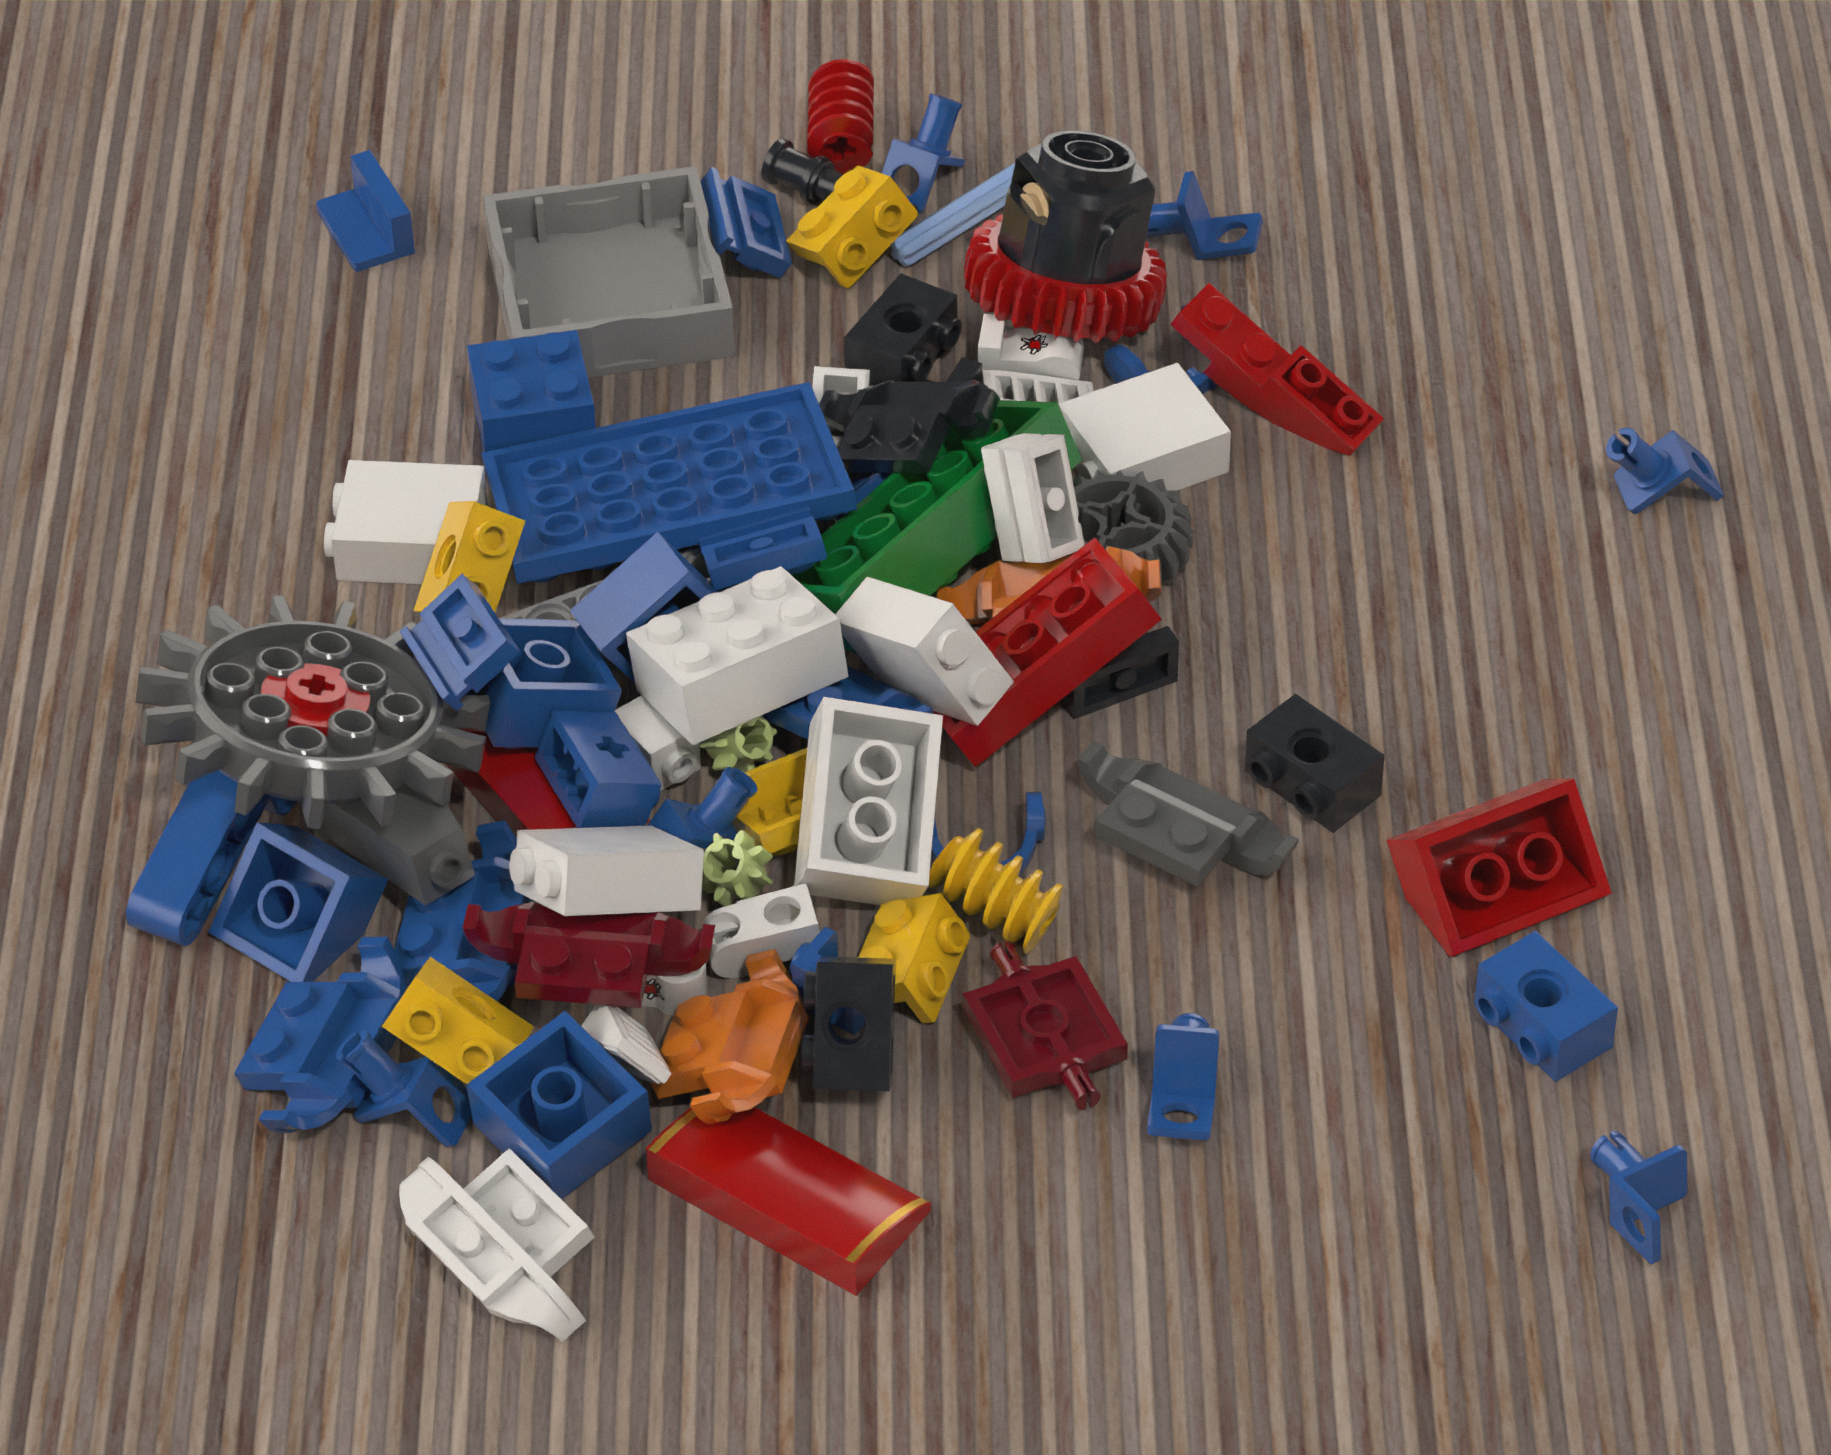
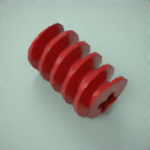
[807,59,874,174]

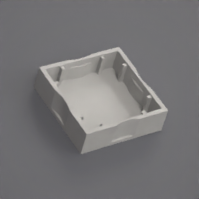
[483,166,735,378]

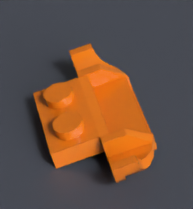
[937,546,1162,625]
[650,949,809,1124]

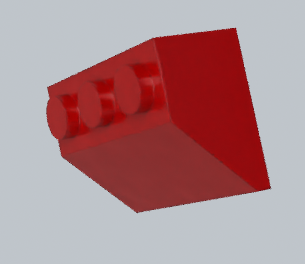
[1386,778,1612,956]

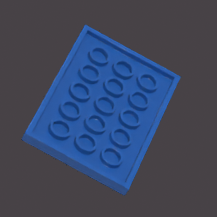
[481,382,857,584]

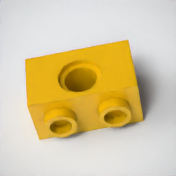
[413,501,525,613]
[382,957,534,1084]

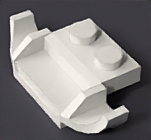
[399,1148,595,1342]

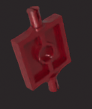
[962,941,1128,1110]

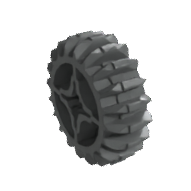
[1072,469,1194,586]

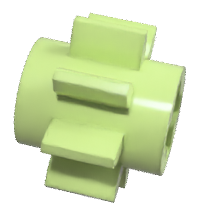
[700,715,777,772]
[702,830,773,907]

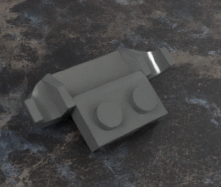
[1078,741,1299,887]

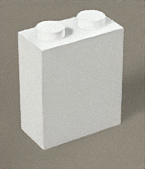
[1058,363,1231,491]
[324,460,488,584]
[835,577,1014,726]
[509,826,704,916]

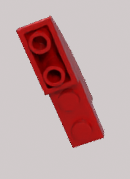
[1170,283,1384,456]

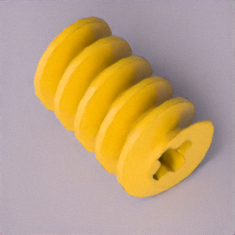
[928,827,1063,954]

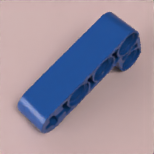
[126,770,297,946]

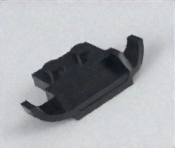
[819,379,1000,473]

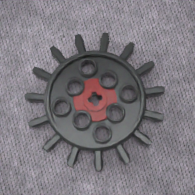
[135,595,490,829]

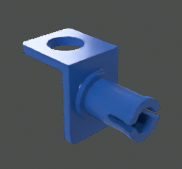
[882,93,965,213]
[1146,171,1263,260]
[1606,428,1724,514]
[647,767,757,849]
[1147,1013,1220,1140]
[336,1029,472,1147]
[1590,1131,1688,1264]

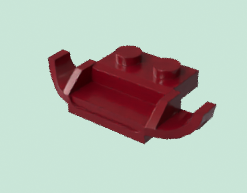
[463,901,715,1008]

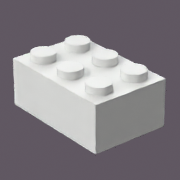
[626,566,849,745]
[794,697,943,905]

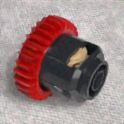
[964,130,1167,344]

